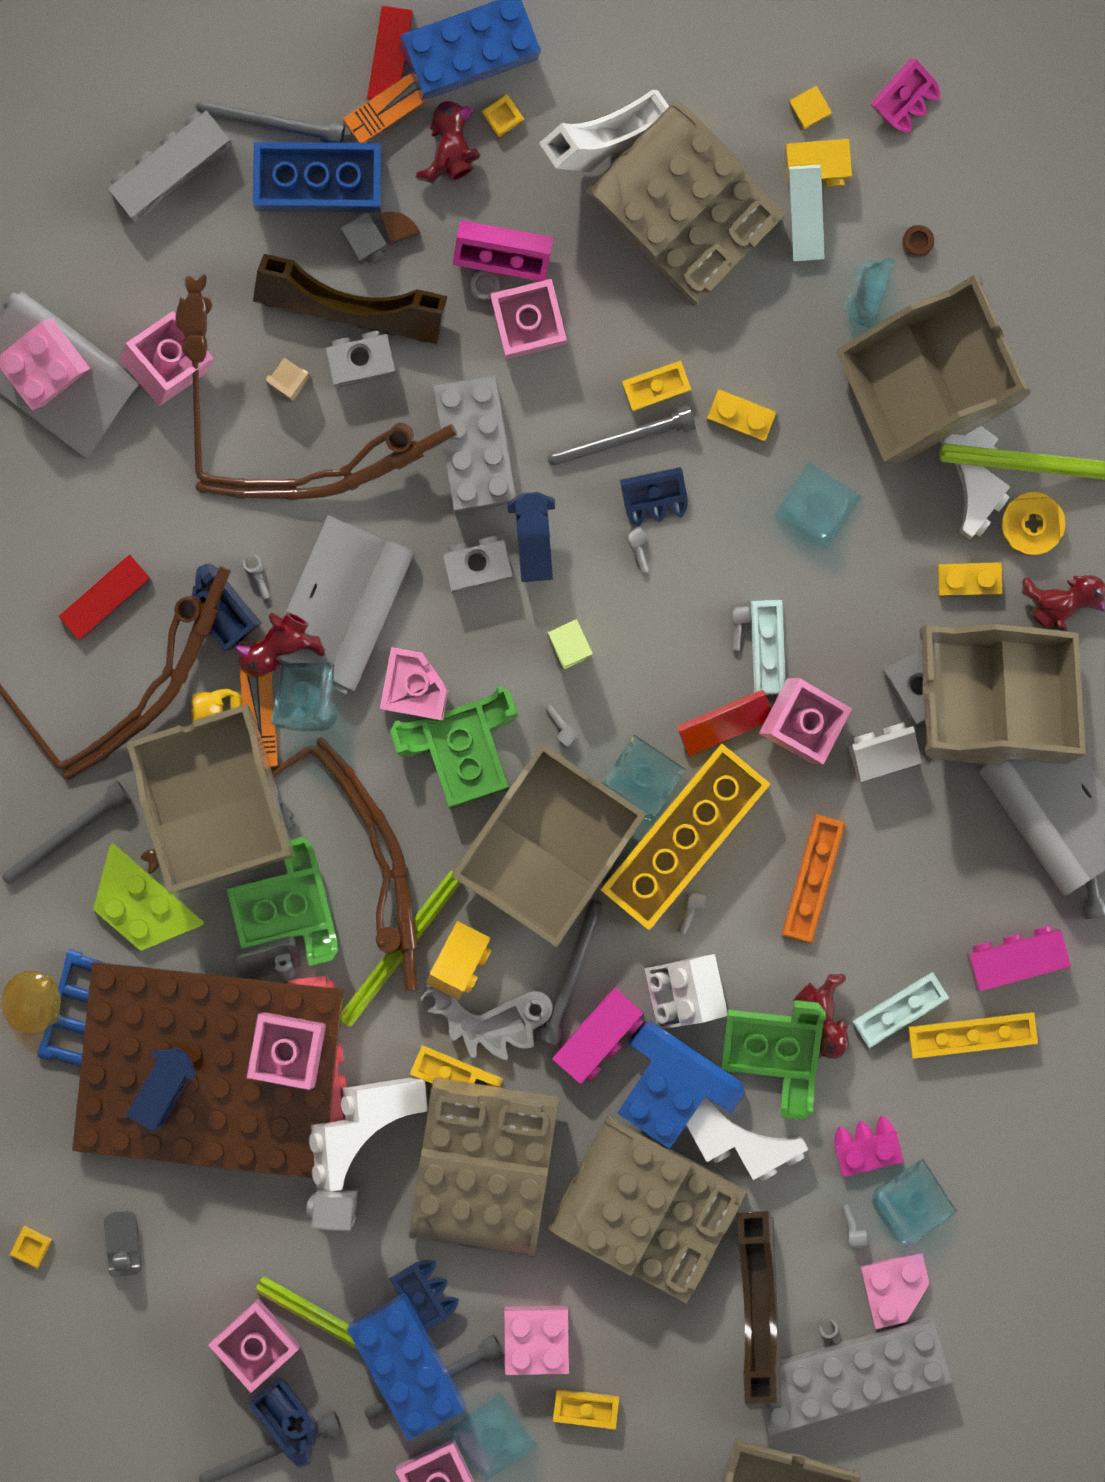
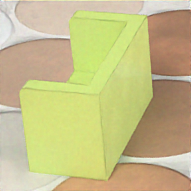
[548,619,593,669]

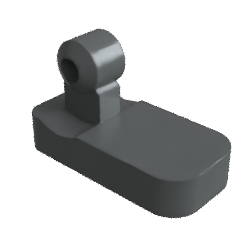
[234,936,301,981]
[104,1211,142,1277]

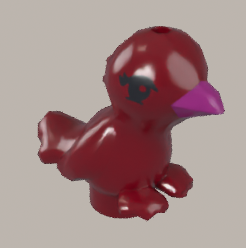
[416,100,480,184]
[1021,575,1105,631]
[236,612,325,677]
[791,974,848,1059]

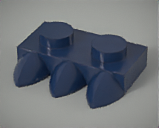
[620,467,688,526]
[389,1260,459,1330]

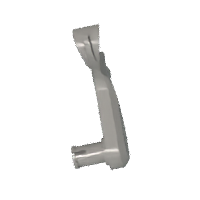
[421,984,553,1061]

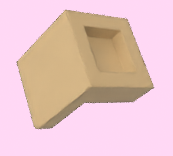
[265,357,311,402]

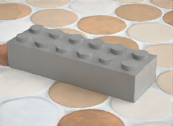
[761,1316,952,1435]

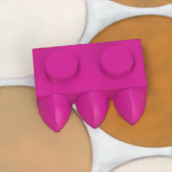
[870,58,940,132]
[834,1116,904,1177]

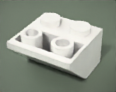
[847,722,921,782]
[644,954,728,1029]

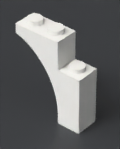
[539,90,669,172]
[940,426,1010,540]
[309,1077,428,1192]
[686,1096,808,1181]

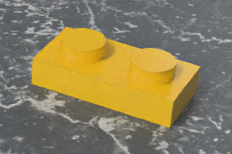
[622,360,692,412]
[707,389,777,442]
[937,562,1002,596]
[553,1389,619,1429]

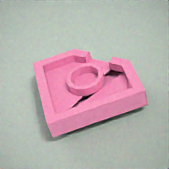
[380,647,448,721]
[860,1252,930,1329]

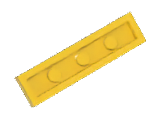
[908,1012,1038,1059]

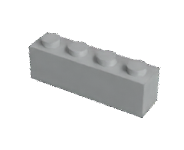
[108,110,232,223]
[306,1186,359,1231]

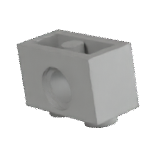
[326,331,396,388]
[443,536,513,593]
[882,651,925,725]

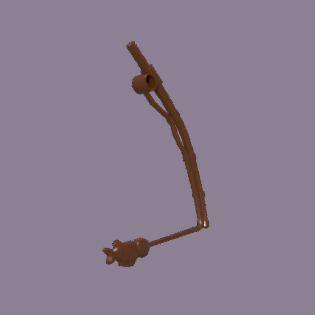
[175,274,457,500]
[0,566,231,780]
[140,737,418,991]

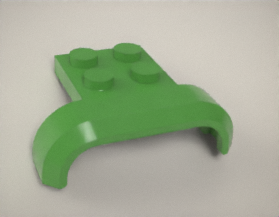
[390,686,518,809]
[227,837,338,966]
[721,1000,826,1120]

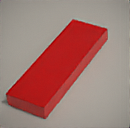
[367,5,413,100]
[58,554,151,640]
[676,689,771,756]

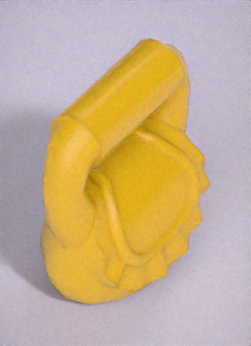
[191,688,242,721]

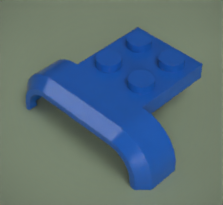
[617,1021,745,1149]

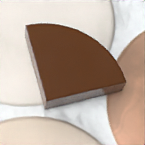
[380,211,420,244]

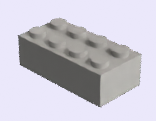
[433,375,516,513]

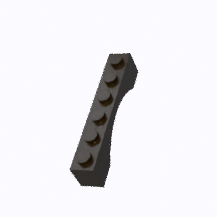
[253,254,448,344]
[737,1211,782,1410]

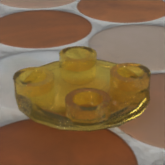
[1,971,61,1033]

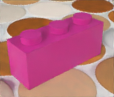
[452,220,554,281]
[966,925,1071,991]
[552,986,644,1084]

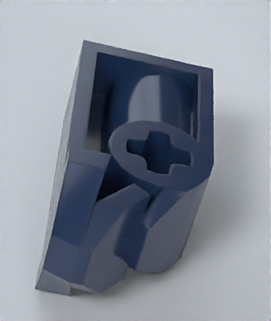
[507,492,555,582]
[192,563,262,651]
[126,1048,196,1132]
[247,1377,318,1468]

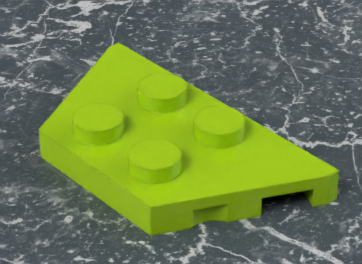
[93,843,205,951]

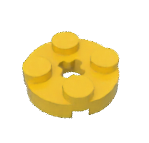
[1001,492,1065,556]

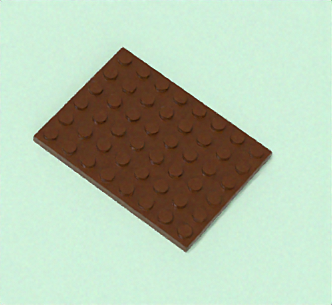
[72,961,344,1178]

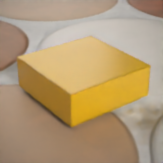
[789,85,832,129]
[481,94,525,139]
[9,1226,53,1269]

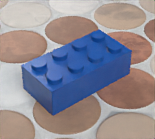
[399,0,541,101]
[253,142,382,213]
[347,1293,466,1441]

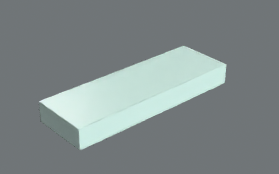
[788,165,825,262]
[750,600,785,695]
[852,972,949,1048]

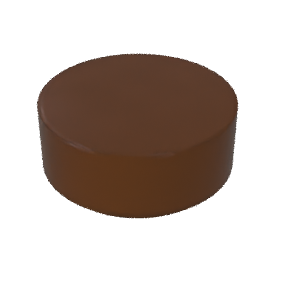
[902,225,934,258]

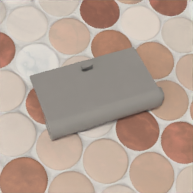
[0,291,142,459]
[277,515,415,695]
[979,756,1105,897]

